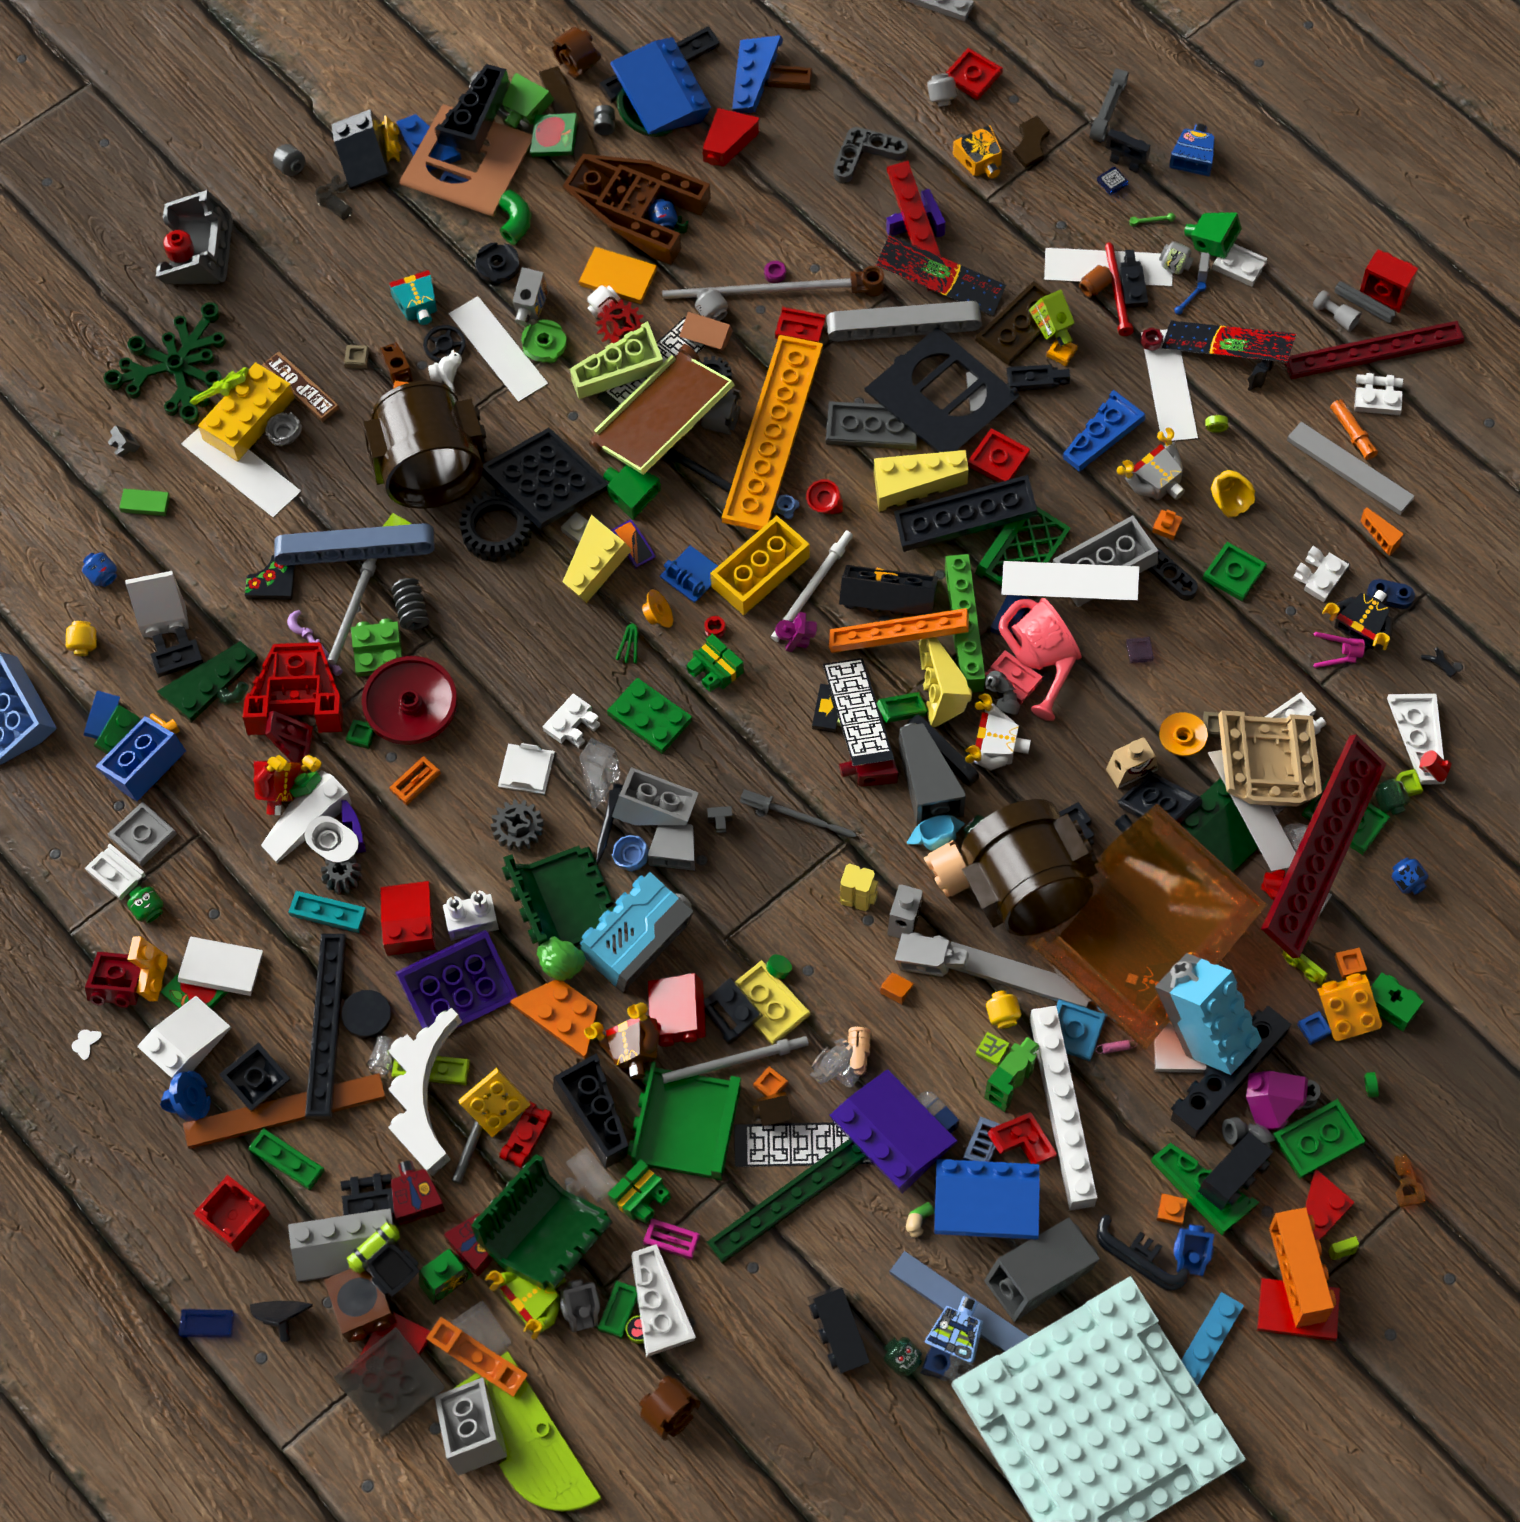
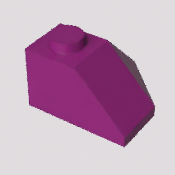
[1246,1071,1308,1131]

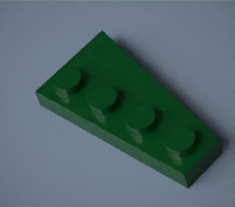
[157,641,258,723]

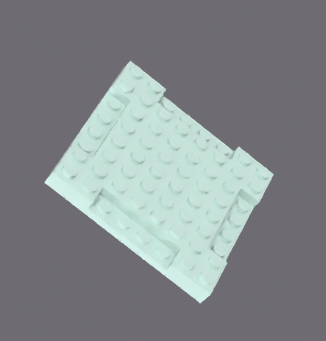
[951,1276,1246,1522]

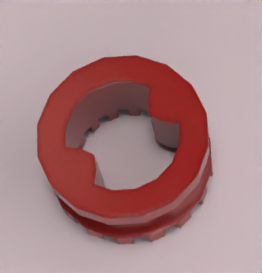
[704,616,726,638]

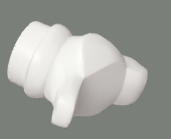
[429,350,462,391]

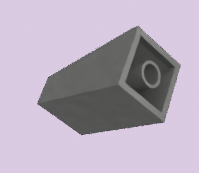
[899,723,966,825]
[984,1218,1100,1322]

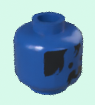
[1391,857,1429,895]

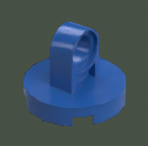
[160,1071,211,1121]

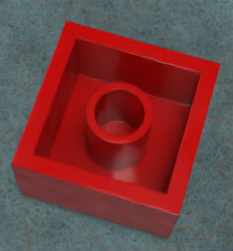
[1360,249,1418,313]

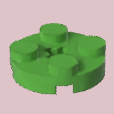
[521,320,567,363]

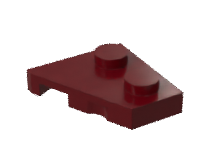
[265,710,313,765]

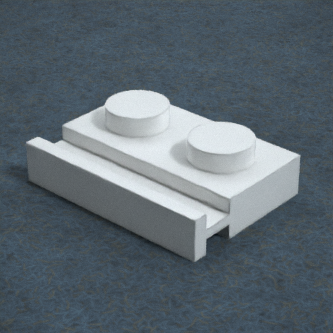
[1212,244,1267,287]
[85,844,146,900]

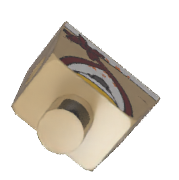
[1106,738,1158,789]

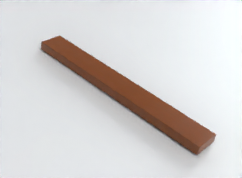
[183,1073,386,1149]

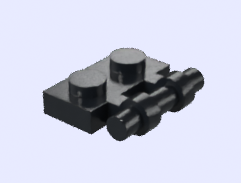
[341,1172,395,1216]

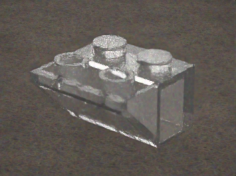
[579,738,621,809]

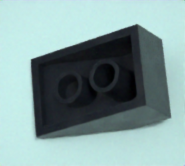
[332,109,390,190]

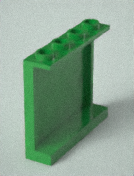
[628,1062,741,1180]

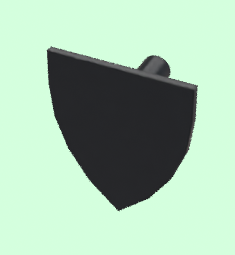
[250,1301,313,1342]

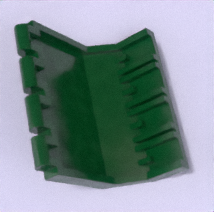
[501,845,615,947]
[471,1154,613,1290]

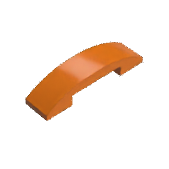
[426,1317,528,1397]

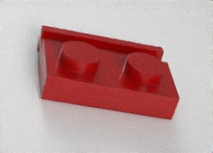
[775,307,826,343]

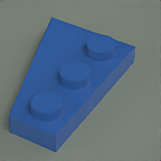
[396,114,461,171]

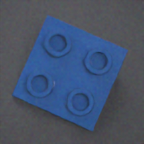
[660,545,718,603]

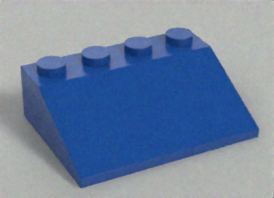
[610,37,711,134]
[934,1159,1040,1239]

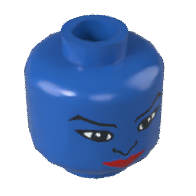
[647,199,678,230]
[82,552,117,587]

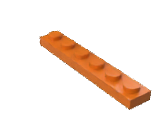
[829,608,969,653]

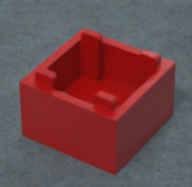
[193,1174,270,1252]

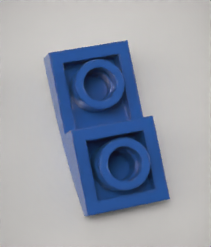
[83,691,120,739]

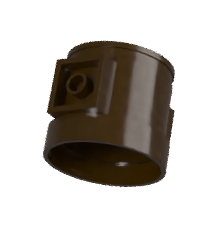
[363,381,487,509]
[961,799,1098,936]

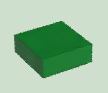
[345,719,375,749]

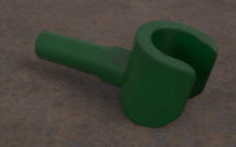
[673,216,688,234]

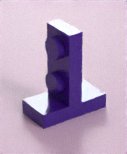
[886,189,946,237]

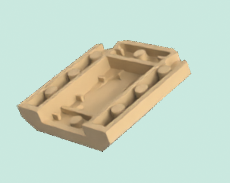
[1218,711,1322,807]

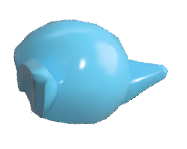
[907,815,965,851]

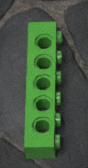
[945,554,985,692]

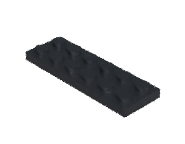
[894,475,1039,552]

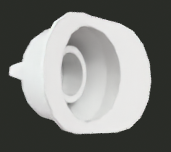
[304,816,359,862]

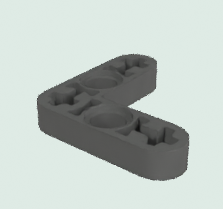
[834,127,908,183]

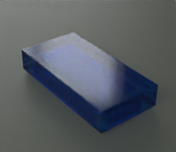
[179,1309,234,1338]

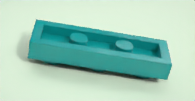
[288,891,367,933]

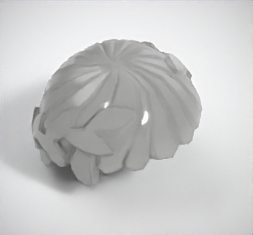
[265,412,302,446]

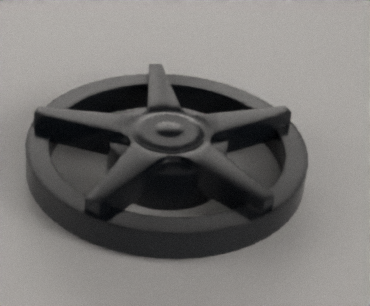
[423,325,466,363]

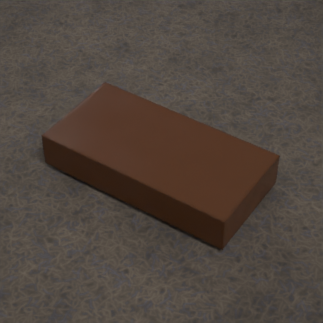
[768,65,812,90]

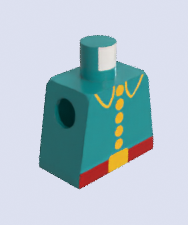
[389,270,437,325]

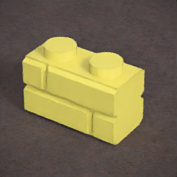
[840,864,879,911]

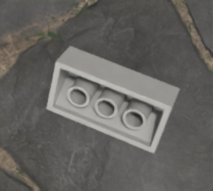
[288,1208,397,1283]

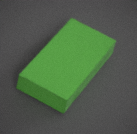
[119,489,170,516]

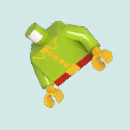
[485,1271,566,1340]

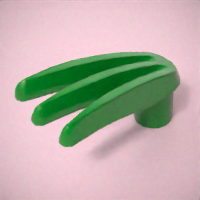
[616,623,638,664]

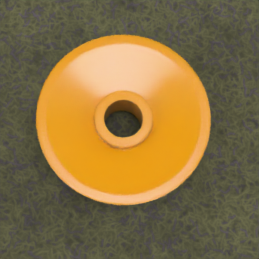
[642,589,673,628]

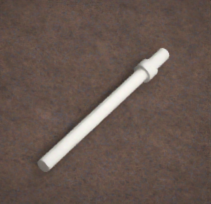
[771,531,853,642]

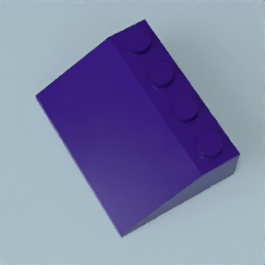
[395,930,518,1029]
[830,1069,958,1194]

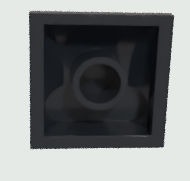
[219,1042,291,1112]

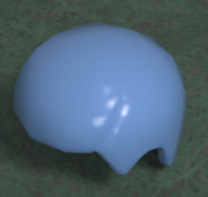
[612,835,649,872]

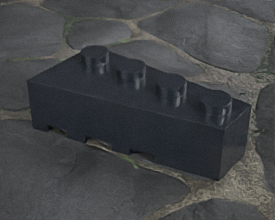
[434,64,510,154]
[553,1053,628,1169]

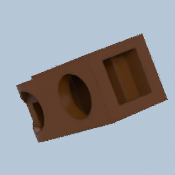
[380,342,413,386]

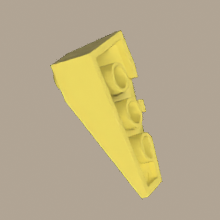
[919,637,972,727]

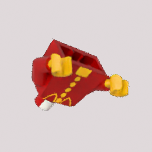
[253,755,322,815]

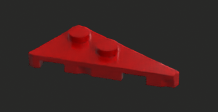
[1305,1169,1355,1241]

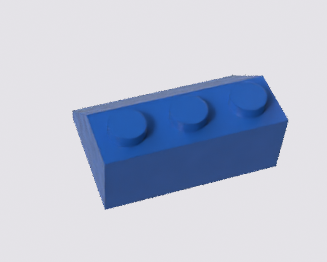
[95,716,186,801]

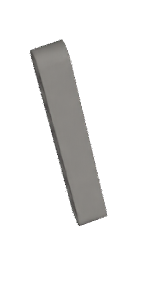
[826,301,982,341]

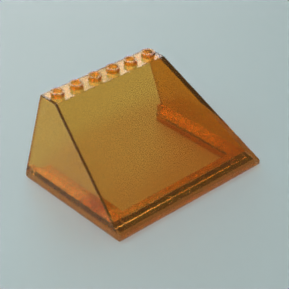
[1024,804,1267,1050]

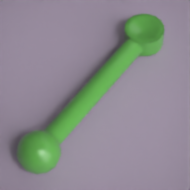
[1129,213,1175,226]

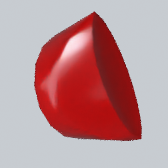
[806,479,843,514]

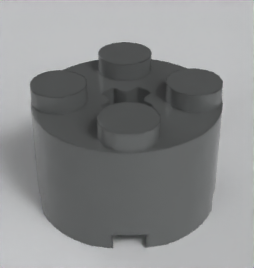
[700,388,742,435]

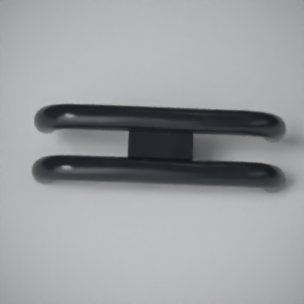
[1097,1214,1190,1291]

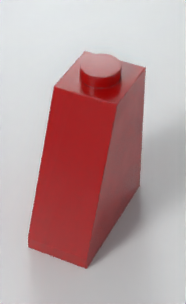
[703,108,760,167]

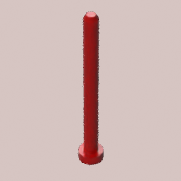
[1105,243,1134,336]

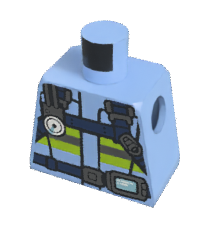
[925,1296,983,1363]

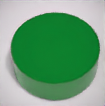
[766,954,792,979]
[1364,1072,1379,1098]

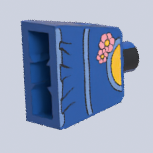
[1169,124,1214,177]

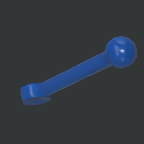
[1174,282,1206,315]

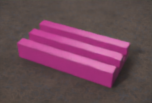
[643,1218,700,1260]

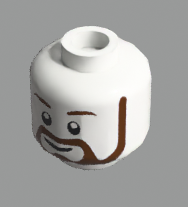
[587,286,621,318]

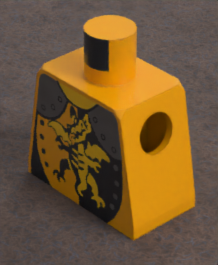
[953,125,1002,179]

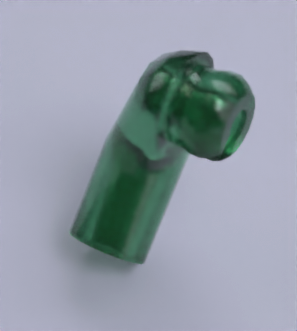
[217,682,249,705]

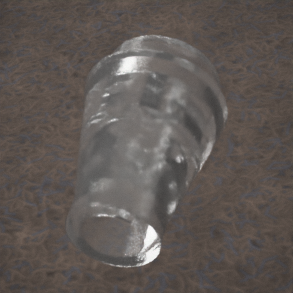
[367,1036,392,1075]

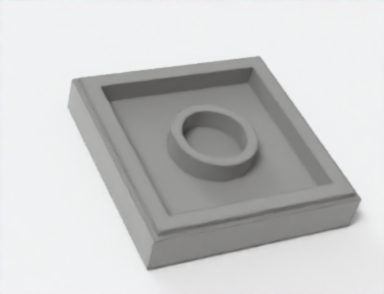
[107,802,177,867]

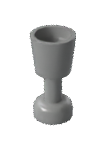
[1313,290,1362,332]

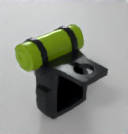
[346,1222,420,1297]

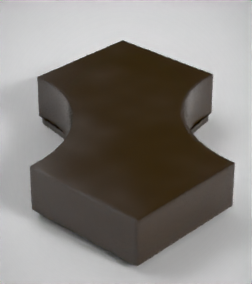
[1013,115,1050,169]

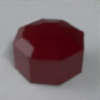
[1140,327,1164,351]

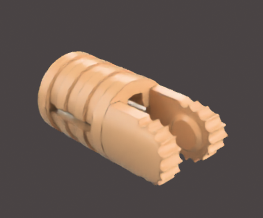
[847,1027,871,1077]

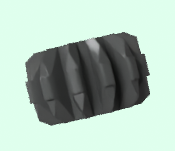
[321,856,362,895]

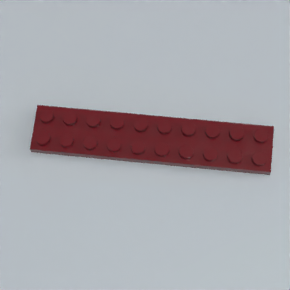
[1261,734,1386,958]

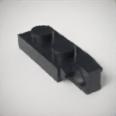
[1119,249,1148,308]
[1007,364,1070,391]

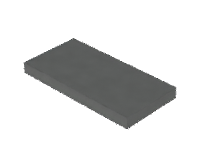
[826,401,917,450]

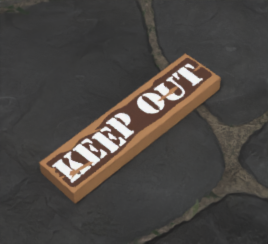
[262,352,339,423]

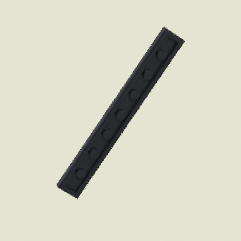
[305,934,347,1120]

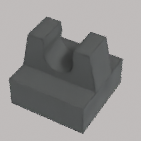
[108,426,140,457]
[707,806,732,833]

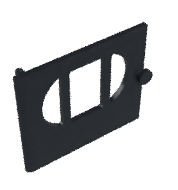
[864,327,1020,453]

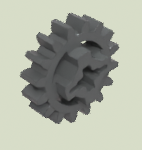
[491,799,544,851]

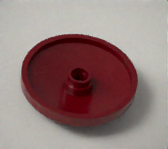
[362,656,458,745]

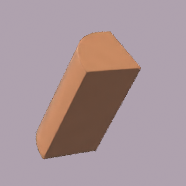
[679,312,733,350]

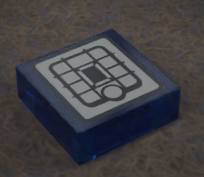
[1097,166,1128,196]

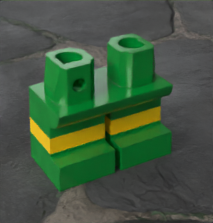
[686,634,744,692]
[608,1159,671,1224]

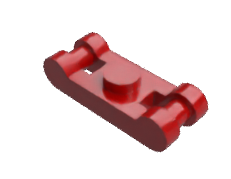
[499,1101,553,1169]

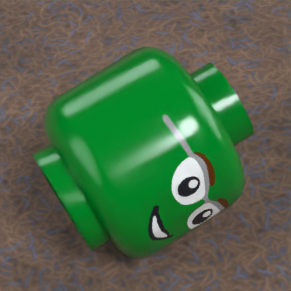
[127,886,164,923]

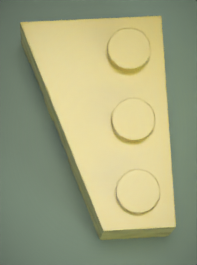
[563,515,632,603]

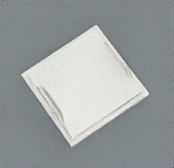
[498,743,555,795]

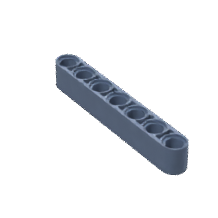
[274,523,434,566]

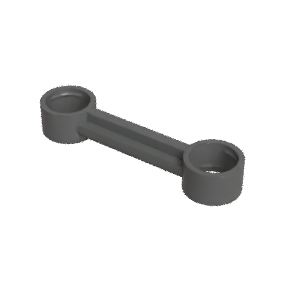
[1089,68,1129,142]

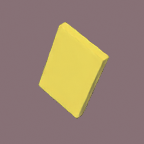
[736,960,810,1045]

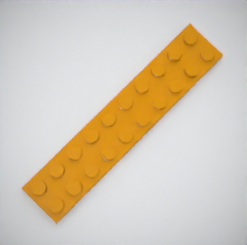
[722,335,823,530]

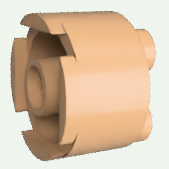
[924,840,970,898]

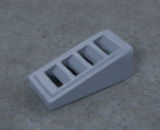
[963,1117,1001,1162]

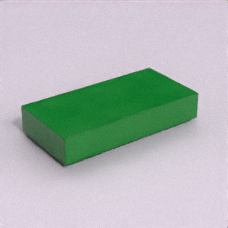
[876,692,929,723]
[598,1280,638,1339]

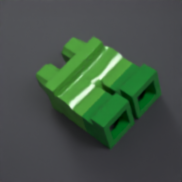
[984,1037,1039,1112]

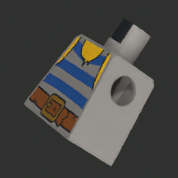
[513,267,549,326]

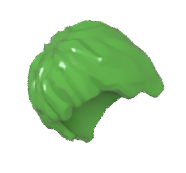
[536,937,586,981]

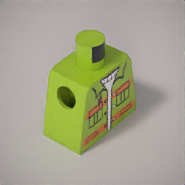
[1029,289,1074,347]

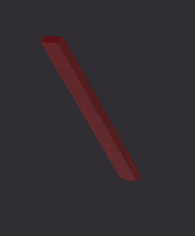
[1285,321,1465,379]

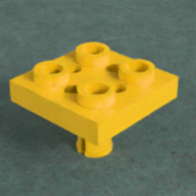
[458,1068,530,1137]

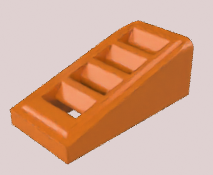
[1360,507,1404,556]

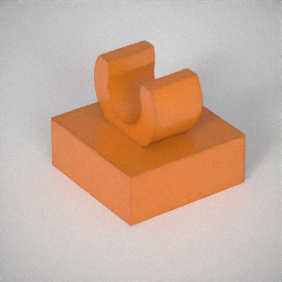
[1152,509,1183,541]

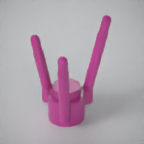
[1313,632,1365,668]

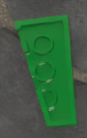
[1151,1143,1259,1235]

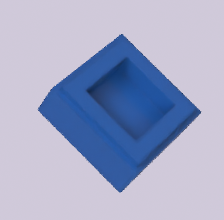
[1297,1011,1332,1045]

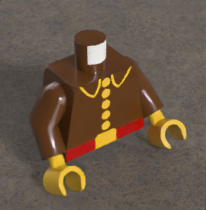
[584,1002,660,1079]

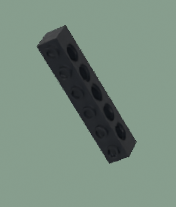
[1171,1006,1292,1139]

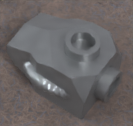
[560,1279,600,1332]

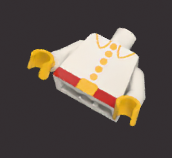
[965,693,1031,770]

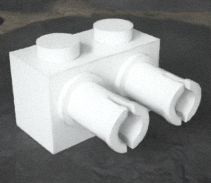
[443,891,499,941]

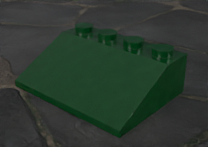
[1155,778,1259,897]

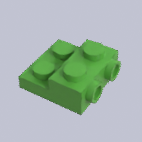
[351,619,402,677]

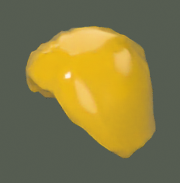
[1211,470,1255,518]

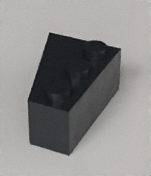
[807,1286,870,1374]

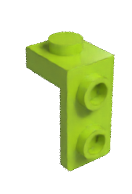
[1282,931,1327,985]

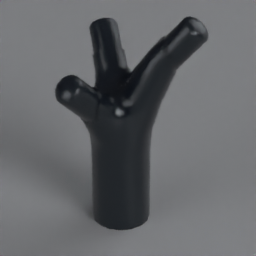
[1421,647,1457,678]

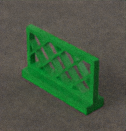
[975,506,1071,586]

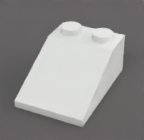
[125,571,189,638]
[137,996,232,1078]

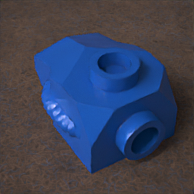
[1173,1224,1214,1276]

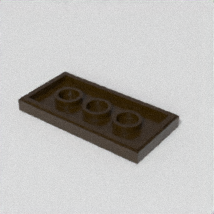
[975,281,1051,366]

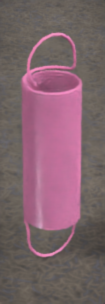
[1096,1040,1137,1054]

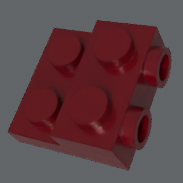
[85,952,141,1008]

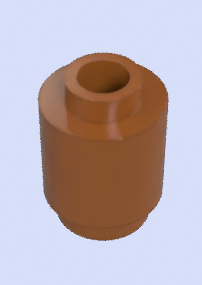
[1079,265,1112,297]

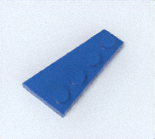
[732,35,783,113]
[1063,390,1146,472]

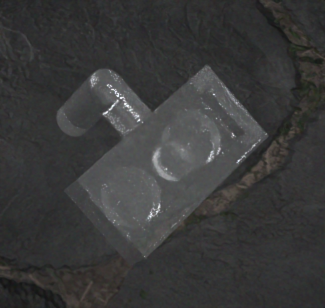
[565,1147,616,1203]

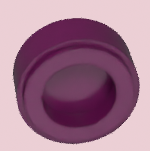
[764,261,786,283]

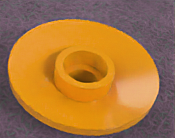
[1159,712,1208,756]

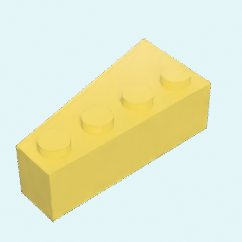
[874,450,968,512]

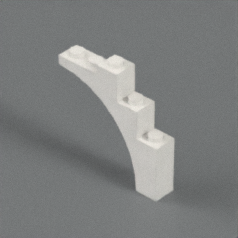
[388,1008,462,1176]

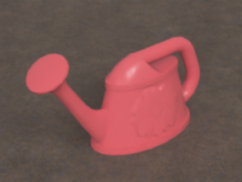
[999,598,1082,721]

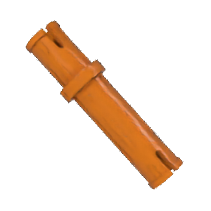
[1330,399,1378,460]

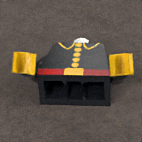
[1322,590,1392,650]

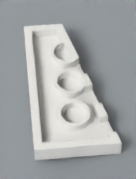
[1387,694,1446,784]

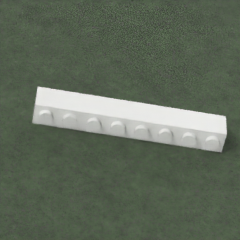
[1030,1006,1097,1210]

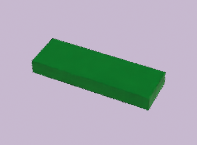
[248,1128,325,1191]

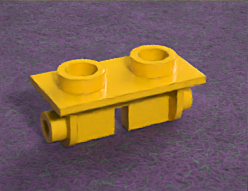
[381,115,401,162]

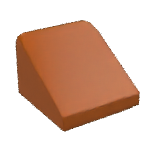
[880,972,914,1005]

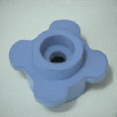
[773,495,799,519]

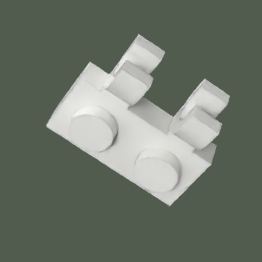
[1293,546,1349,602]
[542,694,600,748]

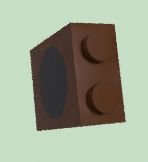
[324,1268,397,1343]

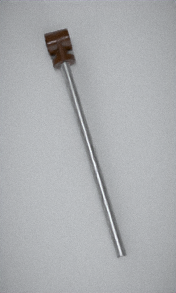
[662,266,884,299]

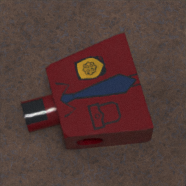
[391,1161,445,1226]
[444,1213,493,1277]

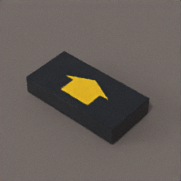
[812,684,838,733]

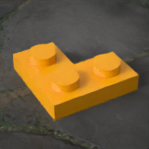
[127,936,168,1002]

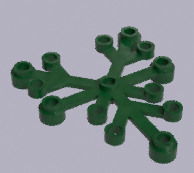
[103,302,226,424]

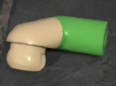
[906,1202,935,1238]

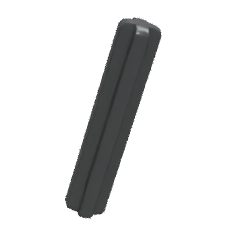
[1334,281,1396,323]

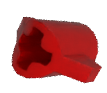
[1419,750,1452,782]
[1261,869,1285,900]

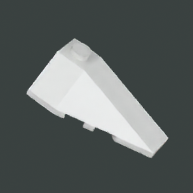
[261,770,352,863]

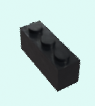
[1198,1132,1273,1211]

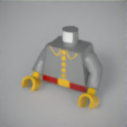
[1117,428,1185,500]

